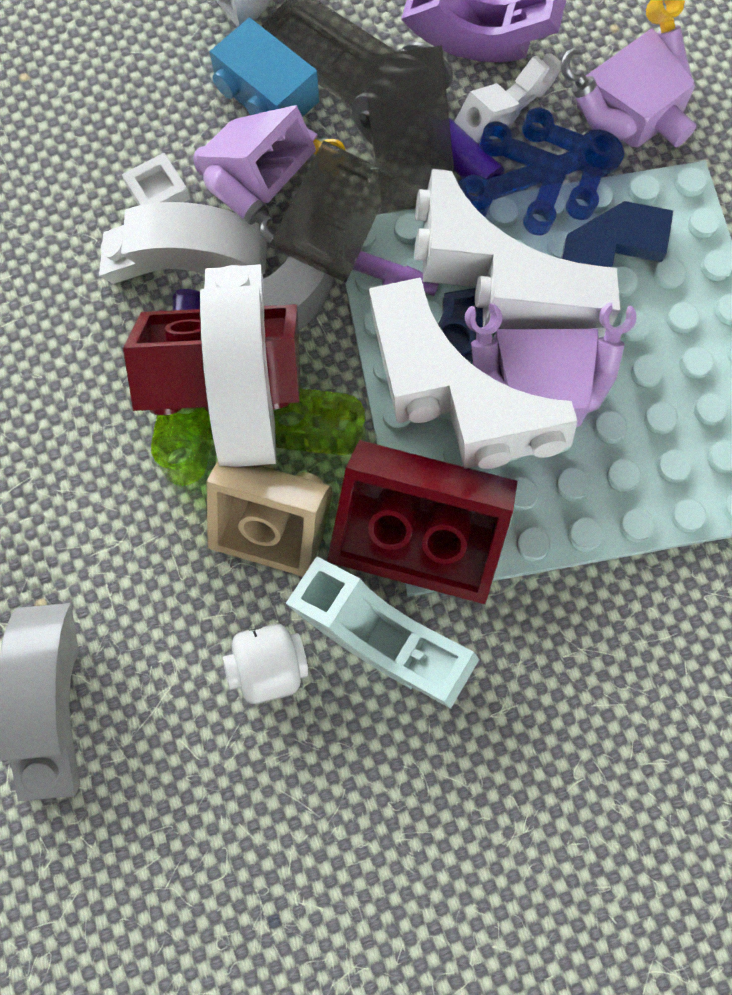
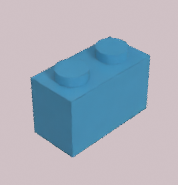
[209,17,319,117]

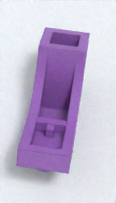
[401,0,566,62]

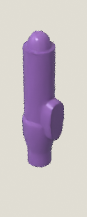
[344,249,439,296]

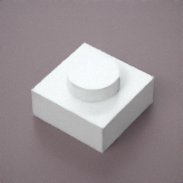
[122,153,190,206]

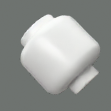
[222,624,308,704]

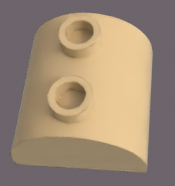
[206,462,332,577]

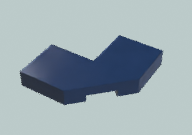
[561,201,674,268]

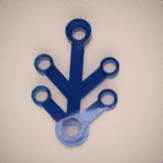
[458,107,624,235]

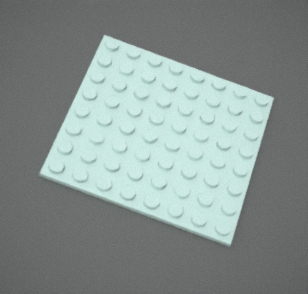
[333,160,732,597]

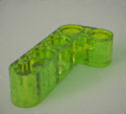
[151,388,366,486]

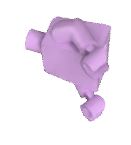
[465,303,636,427]

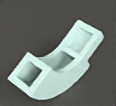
[286,556,480,709]

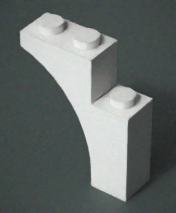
[415,169,620,338]
[369,278,578,469]

